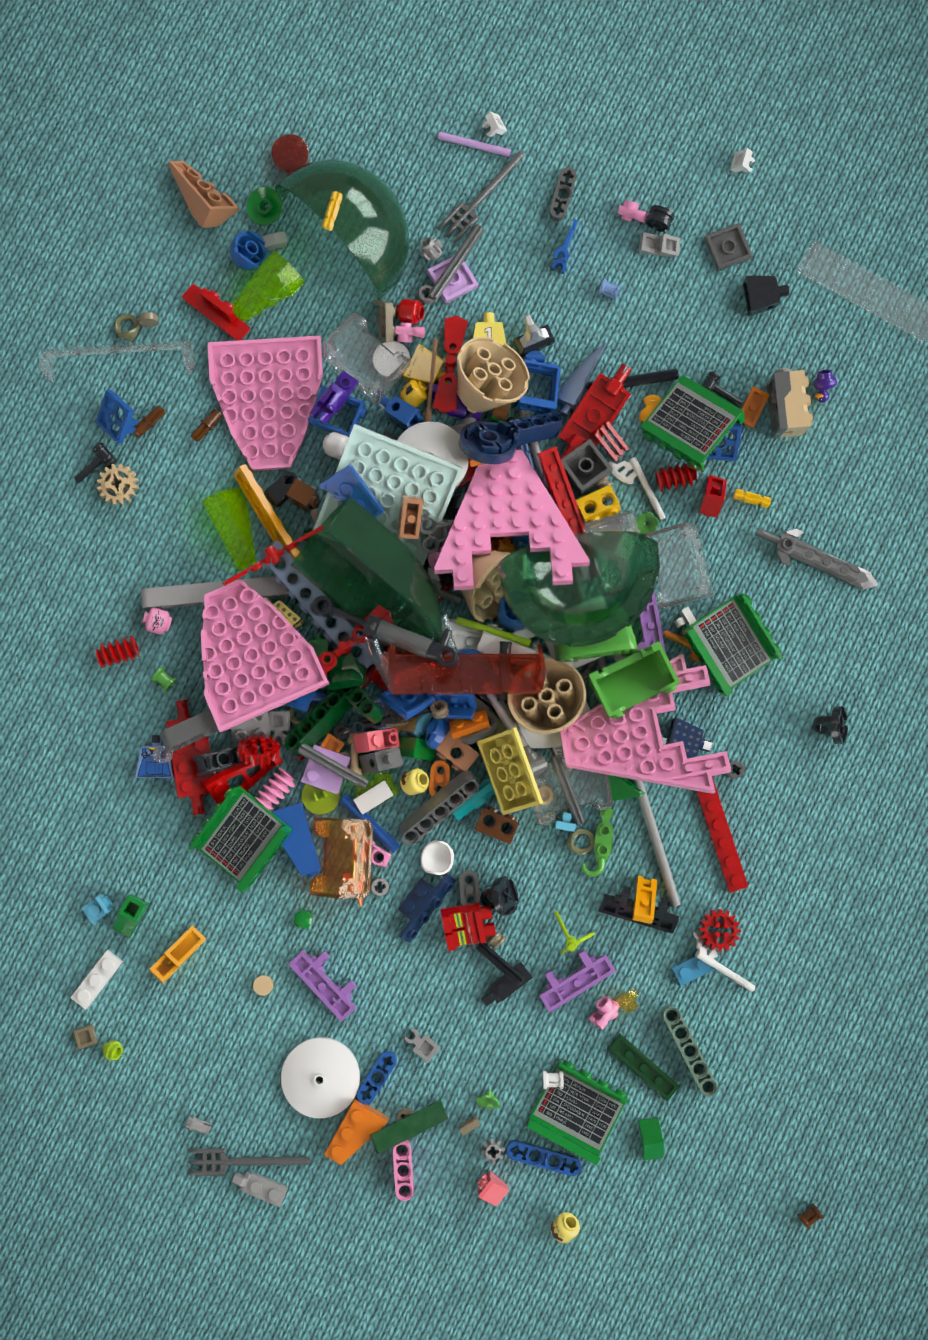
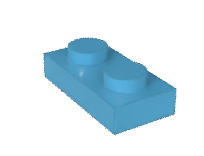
[671,952,715,986]

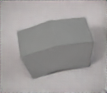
[262,231,287,251]

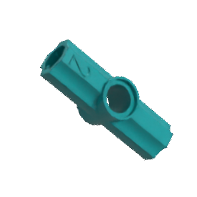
[452,777,495,821]

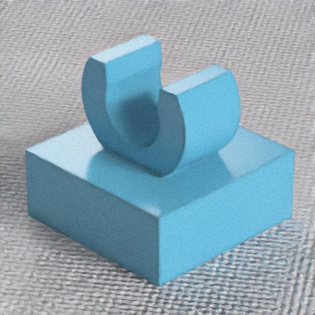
[554,812,576,832]

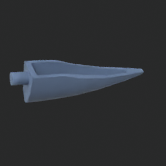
[557,343,607,416]

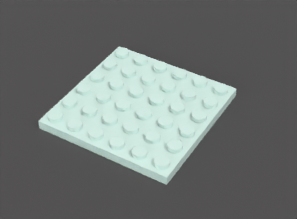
[313,424,463,574]

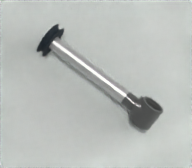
[471,671,548,777]

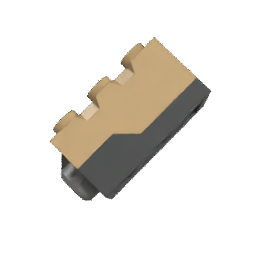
[766,368,813,438]

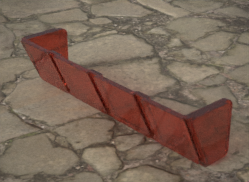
[388,644,546,695]

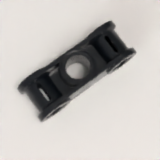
[192,746,245,776]

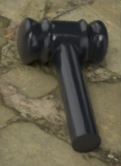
[701,371,743,407]
[74,443,117,483]

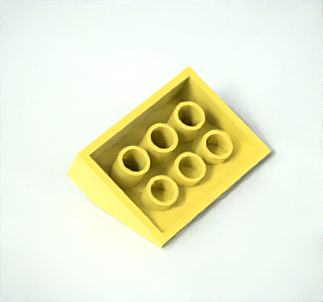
[477,727,543,815]

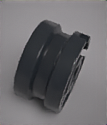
[645,205,675,232]

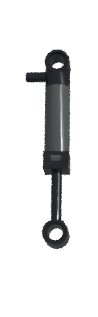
[312,595,460,668]

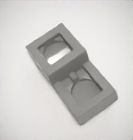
[638,232,681,257]

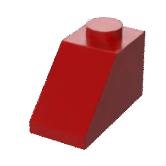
[699,475,727,518]

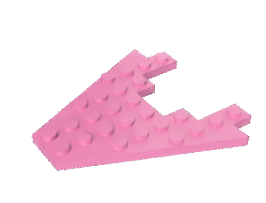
[434,450,590,590]
[560,654,731,794]

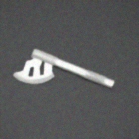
[609,457,666,521]
[693,932,755,992]

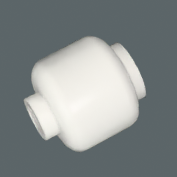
[323,432,349,459]

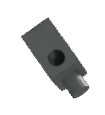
[359,747,403,775]

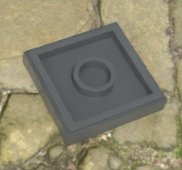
[704,223,753,272]

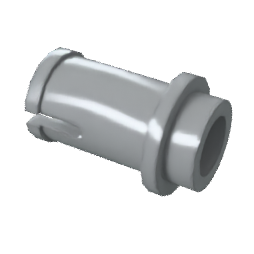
[186,1115,212,1135]

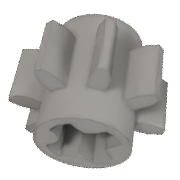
[419,237,443,261]
[481,1137,505,1164]

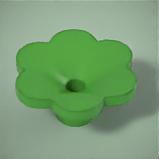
[635,512,659,536]
[476,1090,500,1110]

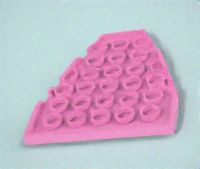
[208,336,323,471]
[201,579,329,733]

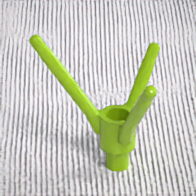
[554,910,595,955]

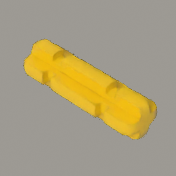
[322,191,342,231]
[733,489,771,508]

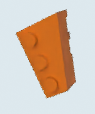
[324,1097,389,1165]

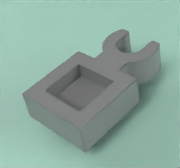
[269,711,290,744]
[404,1028,441,1063]

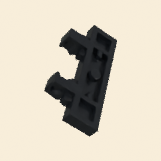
[598,886,679,934]

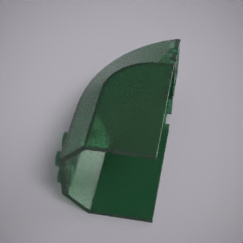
[291,495,442,657]

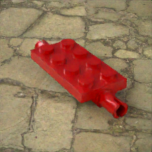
[558,364,632,459]
[165,699,214,816]

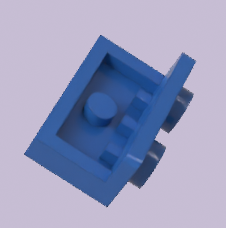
[434,687,477,719]

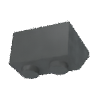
[561,439,613,497]

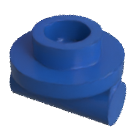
[526,350,545,363]

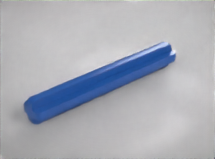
[339,794,400,853]

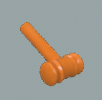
[663,630,700,662]

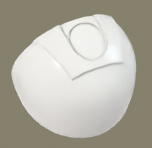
[421,841,454,875]

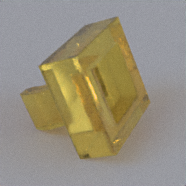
[614,989,639,1014]

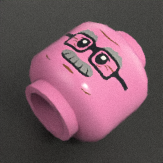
[142,607,172,635]

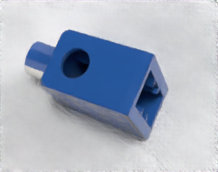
[379,396,424,431]

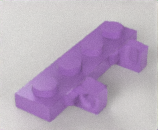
[624,587,666,653]
[539,949,616,1013]
[288,950,357,1022]

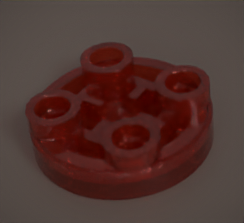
[271,134,310,174]

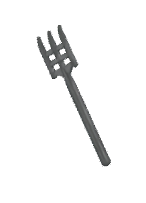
[438,151,524,244]
[188,1148,310,1176]

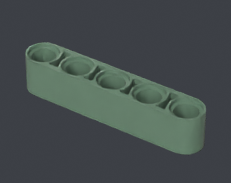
[661,1004,718,1097]

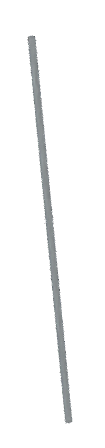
[518,409,681,907]

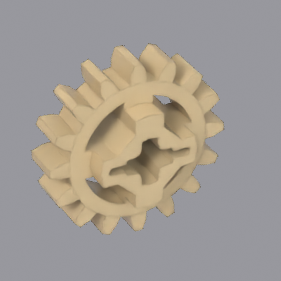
[97,464,139,506]

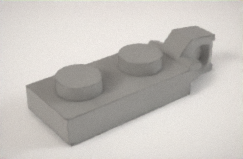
[232,1172,288,1207]

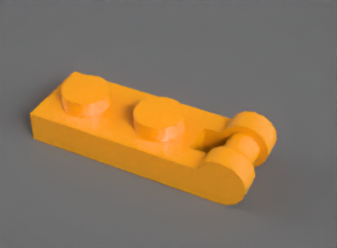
[632,875,657,924]

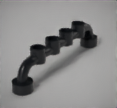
[334,706,432,740]

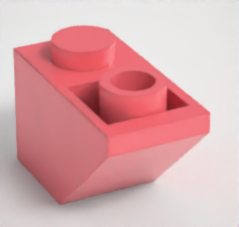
[353,728,400,754]
[477,1171,509,1206]

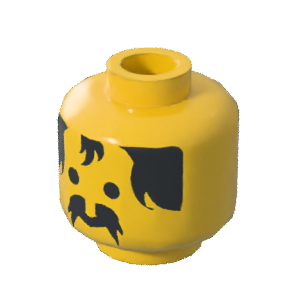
[400,380,428,408]

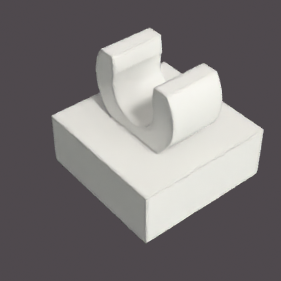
[482,112,507,137]
[730,148,755,173]
[674,607,696,628]

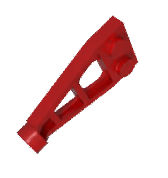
[203,756,283,805]

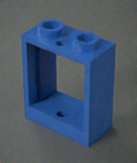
[515,359,561,414]
[308,385,367,437]

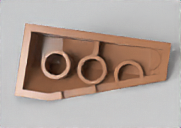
[168,161,239,228]

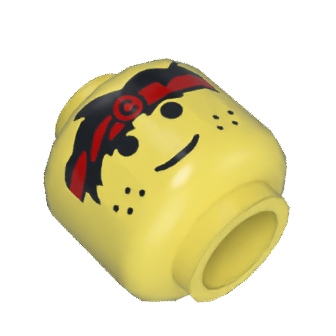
[400,768,429,795]
[550,1212,580,1243]

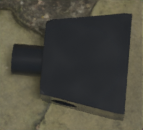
[742,276,789,317]

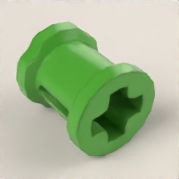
[151,667,177,692]

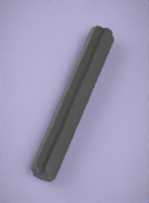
[298,743,369,789]
[550,755,585,825]

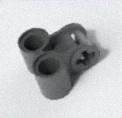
[420,514,454,554]

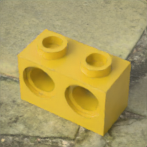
[576,484,621,526]

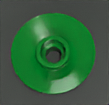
[247,187,282,225]

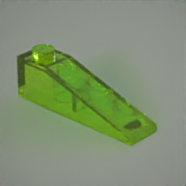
[232,250,305,322]
[202,487,256,571]

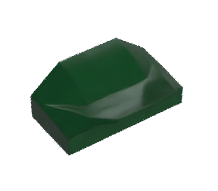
[326,654,366,691]

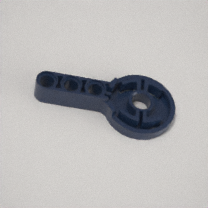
[458,412,563,465]

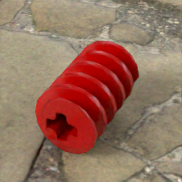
[655,463,697,492]
[96,635,140,668]

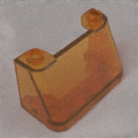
[310,817,373,899]

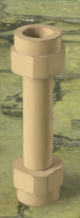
[348,733,362,776]

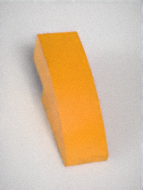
[149,925,206,984]

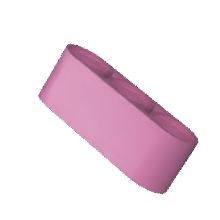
[393,1140,414,1201]

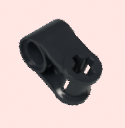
[264,472,299,508]

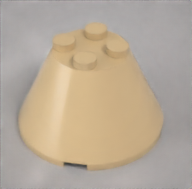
[457,337,530,413]
[461,550,528,622]
[508,658,586,734]

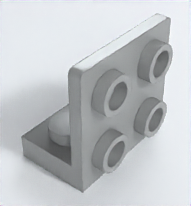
[231,712,271,742]

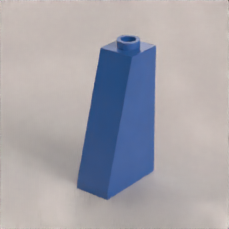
[272,803,322,878]

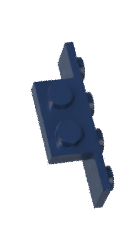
[398,873,457,943]

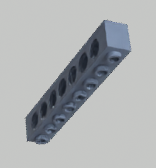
[260,540,379,669]

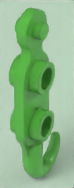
[581,807,613,877]

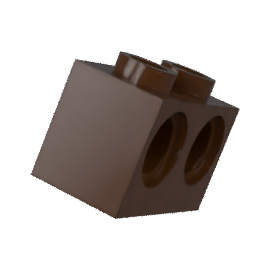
[286,478,320,513]
[475,806,519,844]

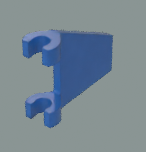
[552,219,578,274]

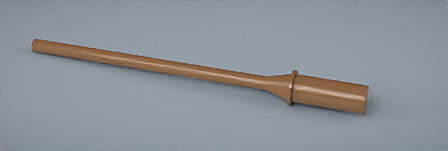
[423,339,438,422]

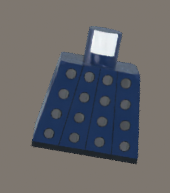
[666,717,712,757]

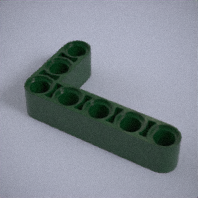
[284,686,383,757]

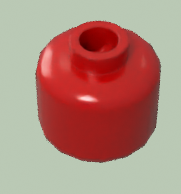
[395,298,425,325]

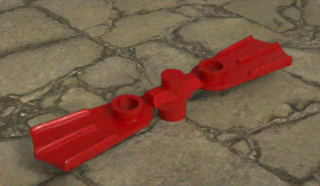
[433,316,468,414]
[222,525,324,586]
[317,605,394,675]

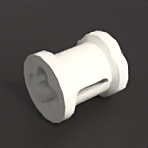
[543,1071,564,1089]

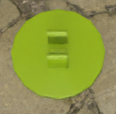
[302,784,340,815]

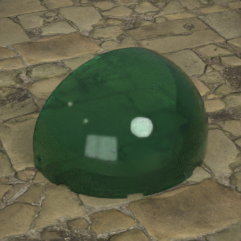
[275,159,410,300]
[497,531,660,647]

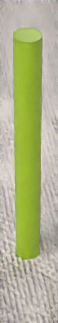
[455,617,531,647]

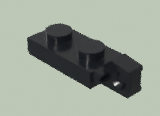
[482,962,533,1006]

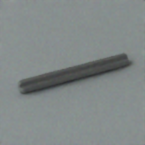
[429,224,484,301]

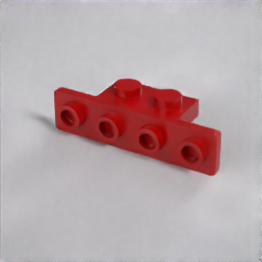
[182,284,251,341]

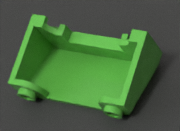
[549,605,638,663]
[586,641,680,719]

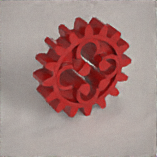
[237,734,280,766]
[698,909,741,952]

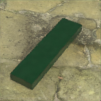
[607,1033,680,1101]
[369,1100,448,1154]

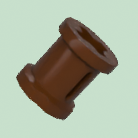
[797,1203,824,1230]

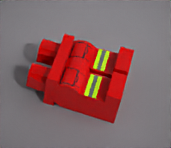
[441,902,496,951]

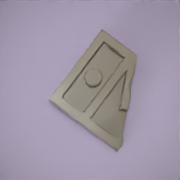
[374,300,395,342]

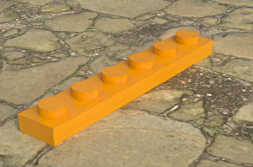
[233,464,304,565]

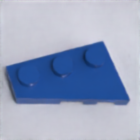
[318,463,385,522]

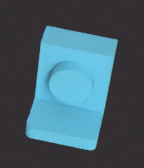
[82,894,113,924]

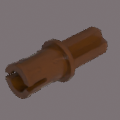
[134,406,166,438]
[191,408,223,442]

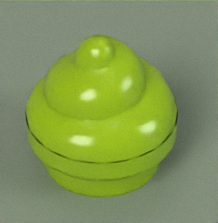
[102,1040,123,1061]

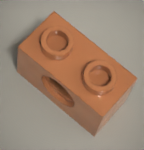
[397,495,423,539]
[436,730,480,773]

